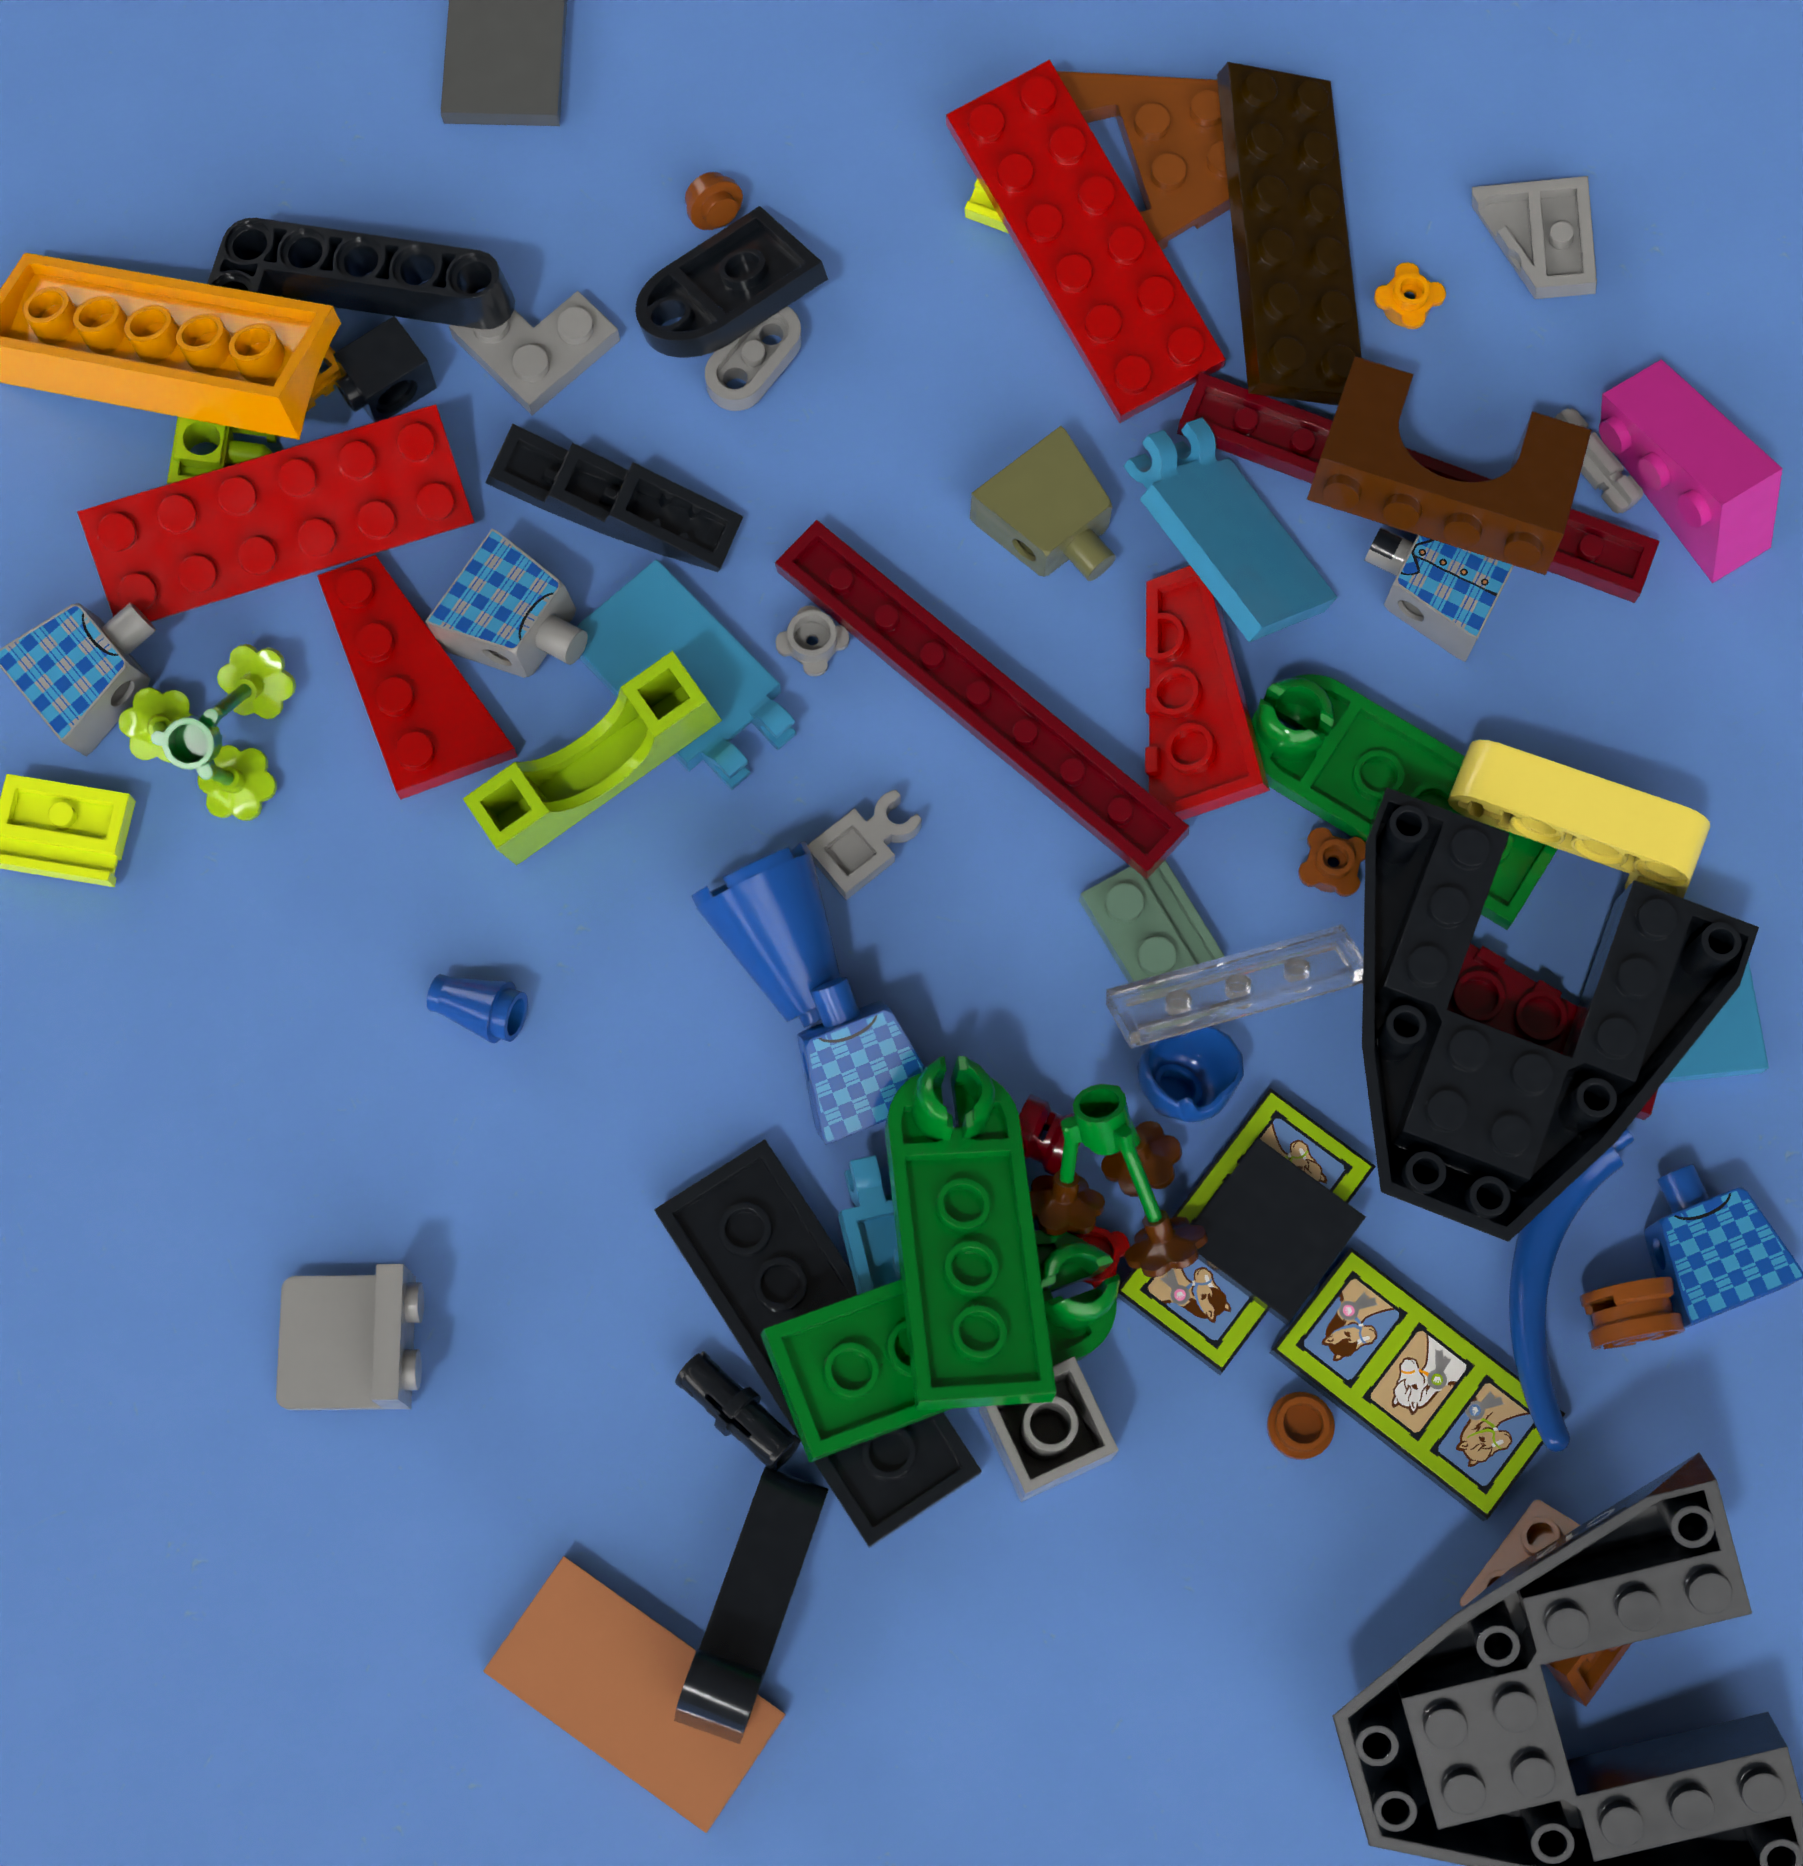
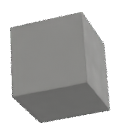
[979,1356,1119,1502]

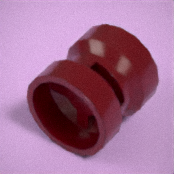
[1019,1094,1081,1176]

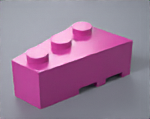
[1599,359,1783,584]

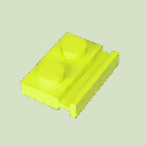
[0,774,136,887]

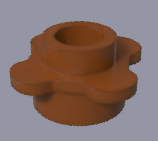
[1298,827,1366,897]

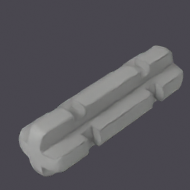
[1554,408,1643,513]

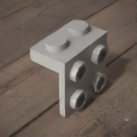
[276,1264,424,1410]

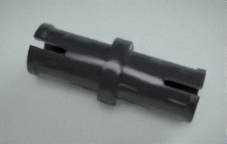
[675,1351,801,1471]

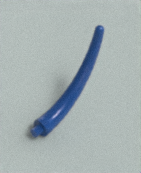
[1509,1129,1634,1452]

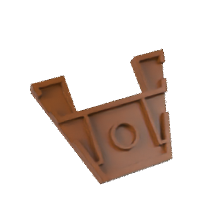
[1057,71,1230,250]

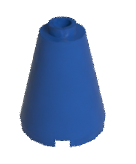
[691,841,841,1028]

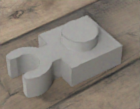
[807,790,922,900]

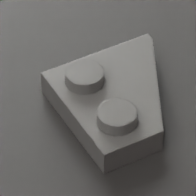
[1472,176,1597,299]

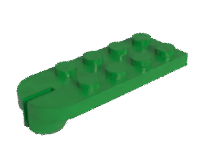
[1252,674,1558,930]
[885,1056,1056,1411]
[760,1230,1120,1463]

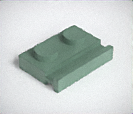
[1079,860,1225,1007]

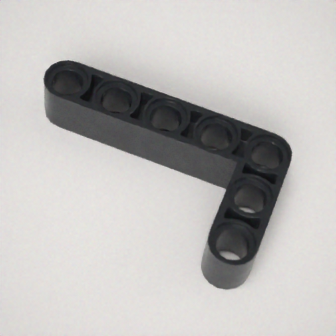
[207,218,515,330]

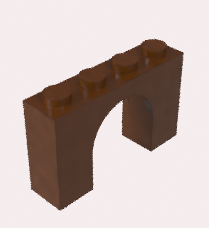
[1307,356,1592,575]

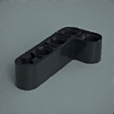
[674,1466,829,1744]

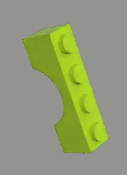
[463,650,722,866]

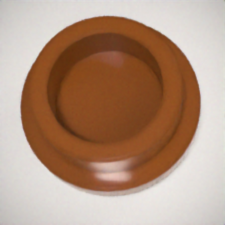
[685,172,743,230]
[1267,1392,1335,1460]

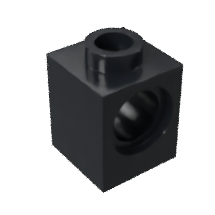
[333,316,437,422]

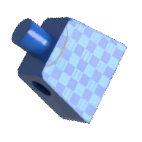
[797,977,925,1145]
[1644,1164,1803,1328]

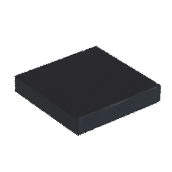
[1194,1138,1366,1325]

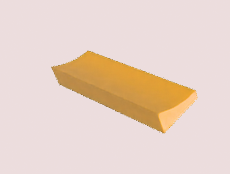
[0,253,341,440]

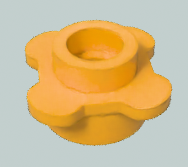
[1374,262,1446,329]

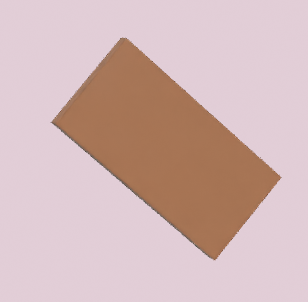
[483,1556,786,1833]

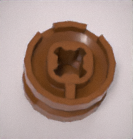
[1580,1277,1685,1350]

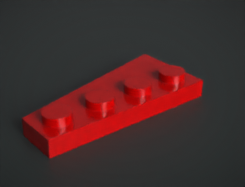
[317,555,518,800]
[1145,566,1270,820]

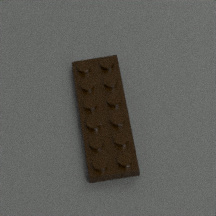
[1217,62,1362,406]

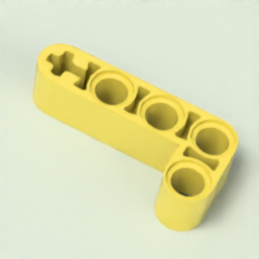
[1448,740,1711,898]

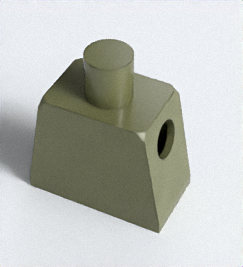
[970,426,1116,581]

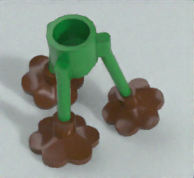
[1029,1084,1208,1277]

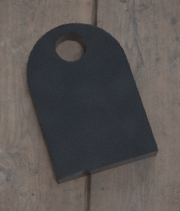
[635,206,828,358]

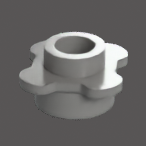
[775,606,849,676]

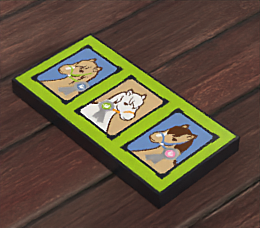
[1117,1088,1376,1375]
[1269,1248,1565,1521]

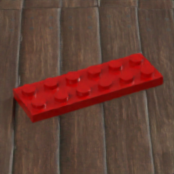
[946,60,1226,423]
[77,404,475,622]

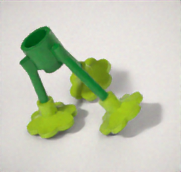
[118,644,296,821]

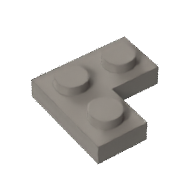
[449,291,620,415]

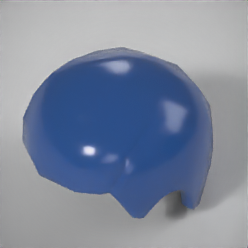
[1137,1021,1244,1122]

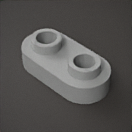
[705,306,802,411]

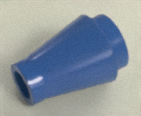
[427,974,528,1043]

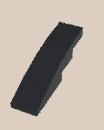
[485,424,743,572]

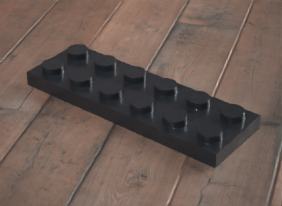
[654,1139,982,1548]

